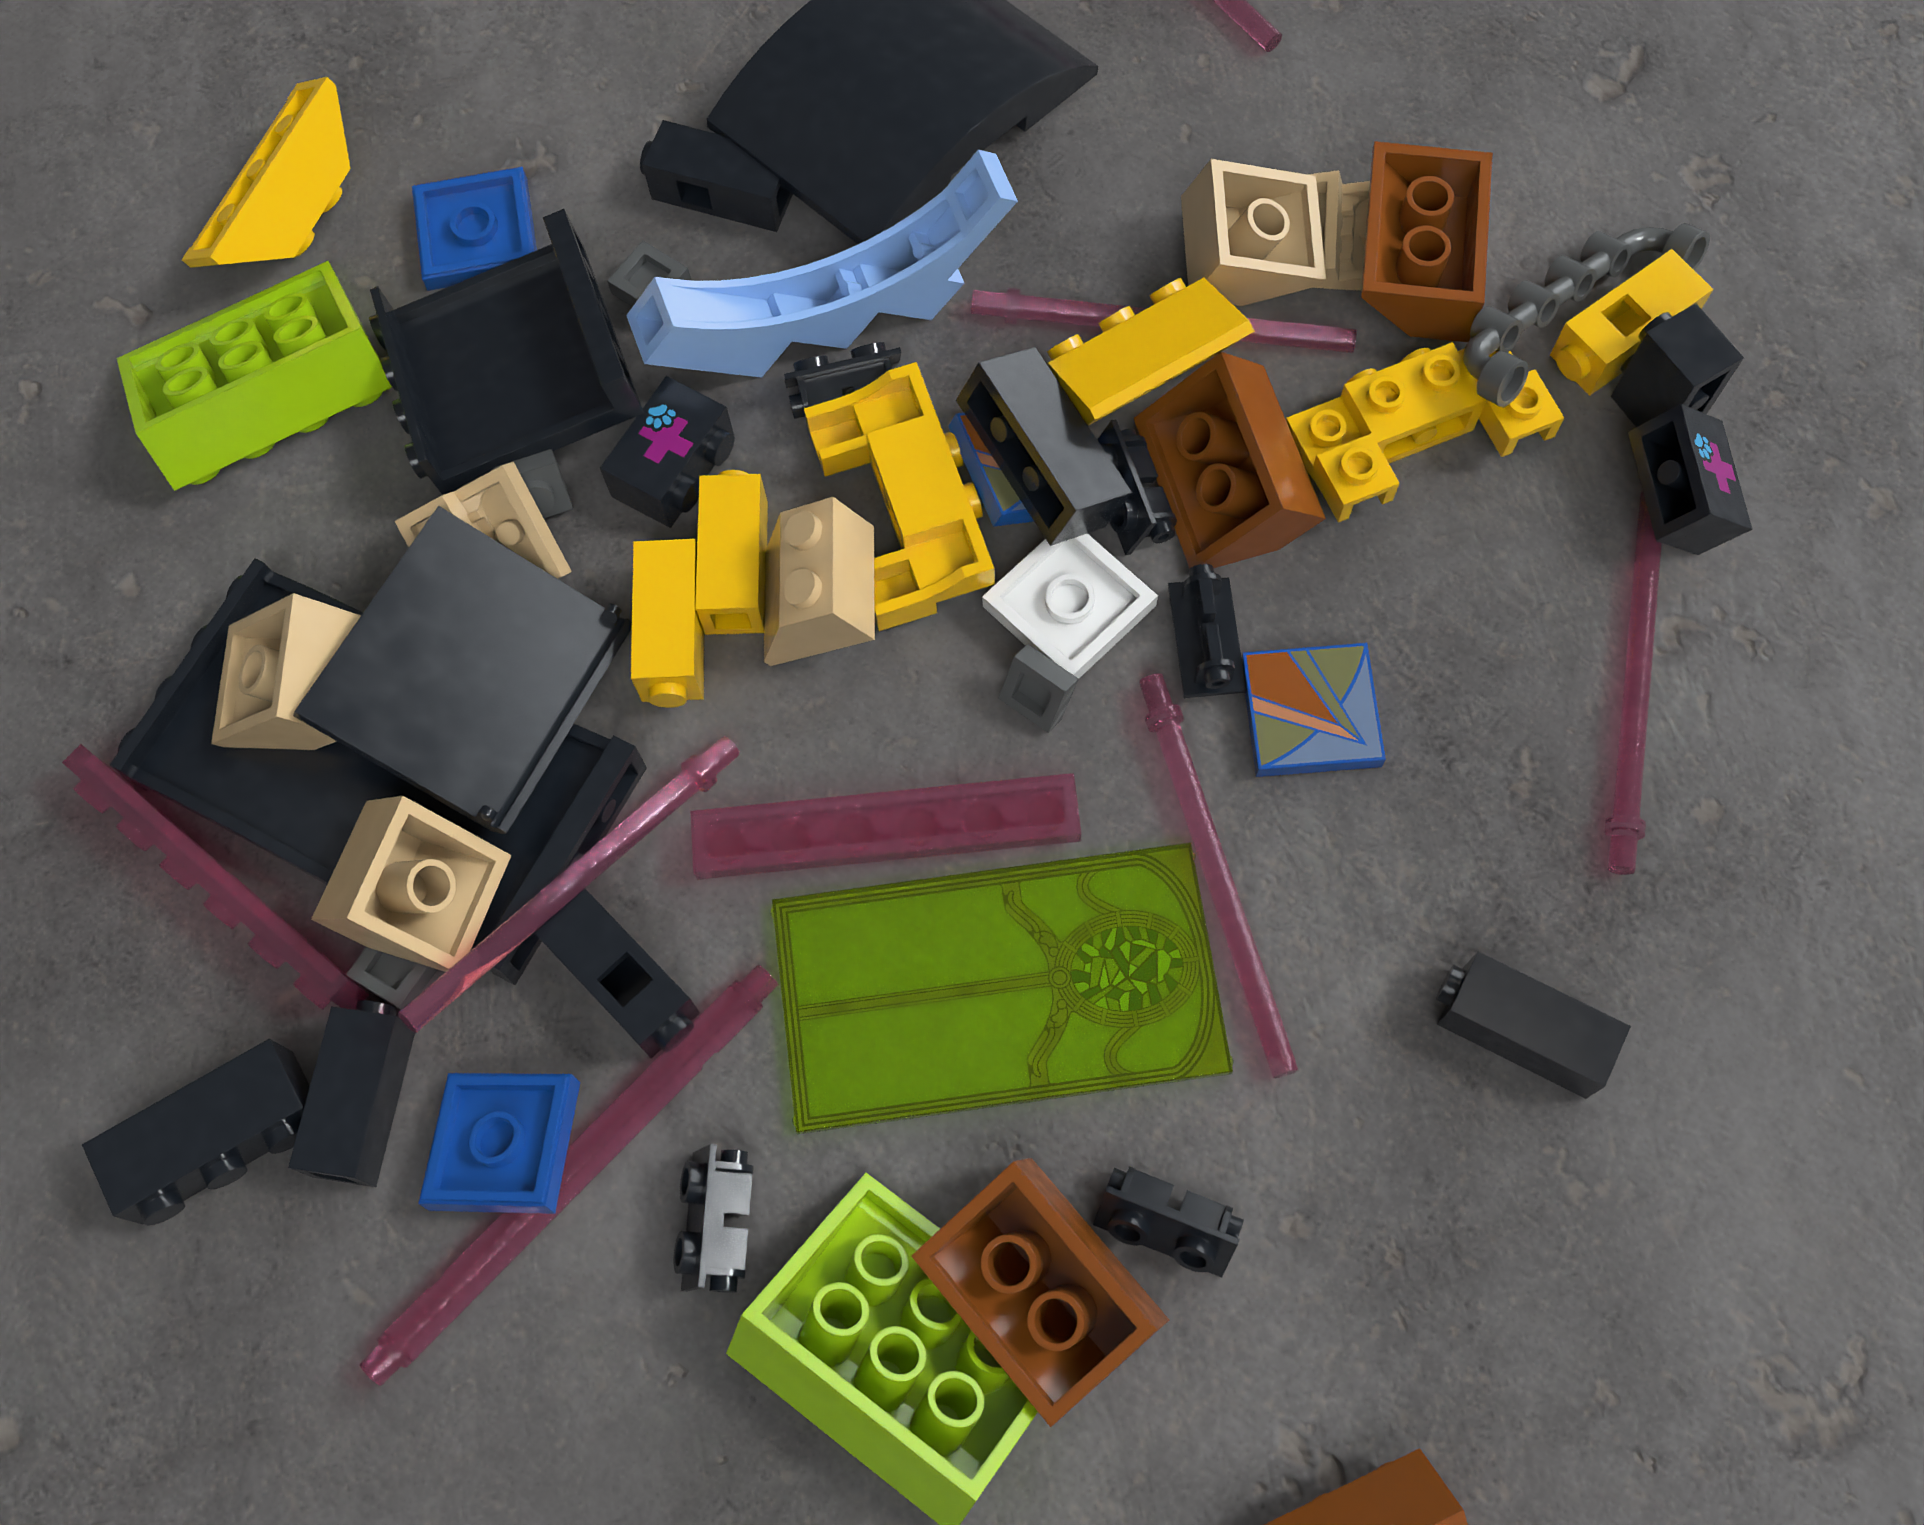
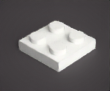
[982,534,1158,678]

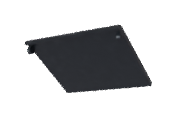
[293,506,632,834]

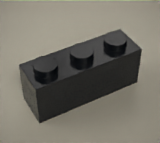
[956,347,1132,546]
[82,1038,310,1226]

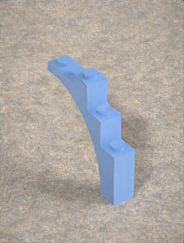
[626,150,1018,378]

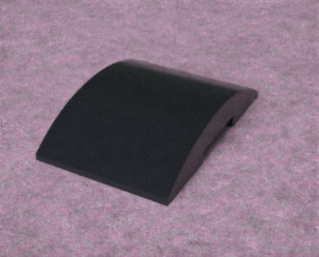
[707,0,1099,244]

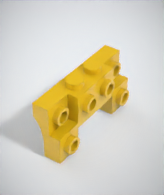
[1286,342,1564,523]
[804,362,995,631]

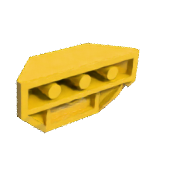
[182,77,351,268]

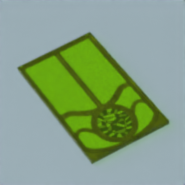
[771,843,1234,1135]

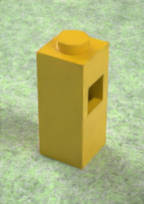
[1550,249,1713,396]
[695,470,768,635]
[631,539,704,708]

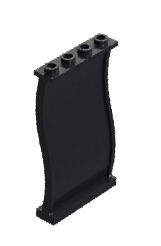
[110,558,647,985]

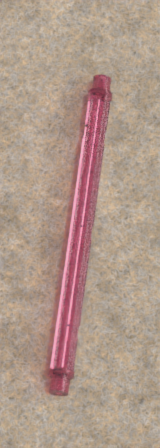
[359,964,779,1386]

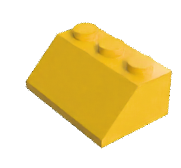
[1047,277,1255,426]

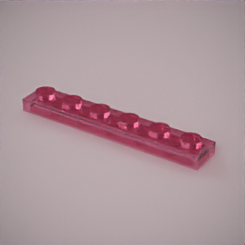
[62,744,369,1010]
[690,773,1081,880]

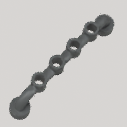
[1463,223,1710,407]

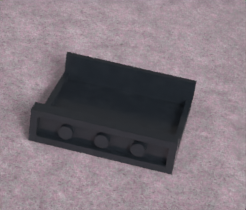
[369,209,644,495]

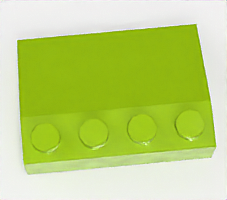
[116,261,392,491]
[726,1173,1038,1525]

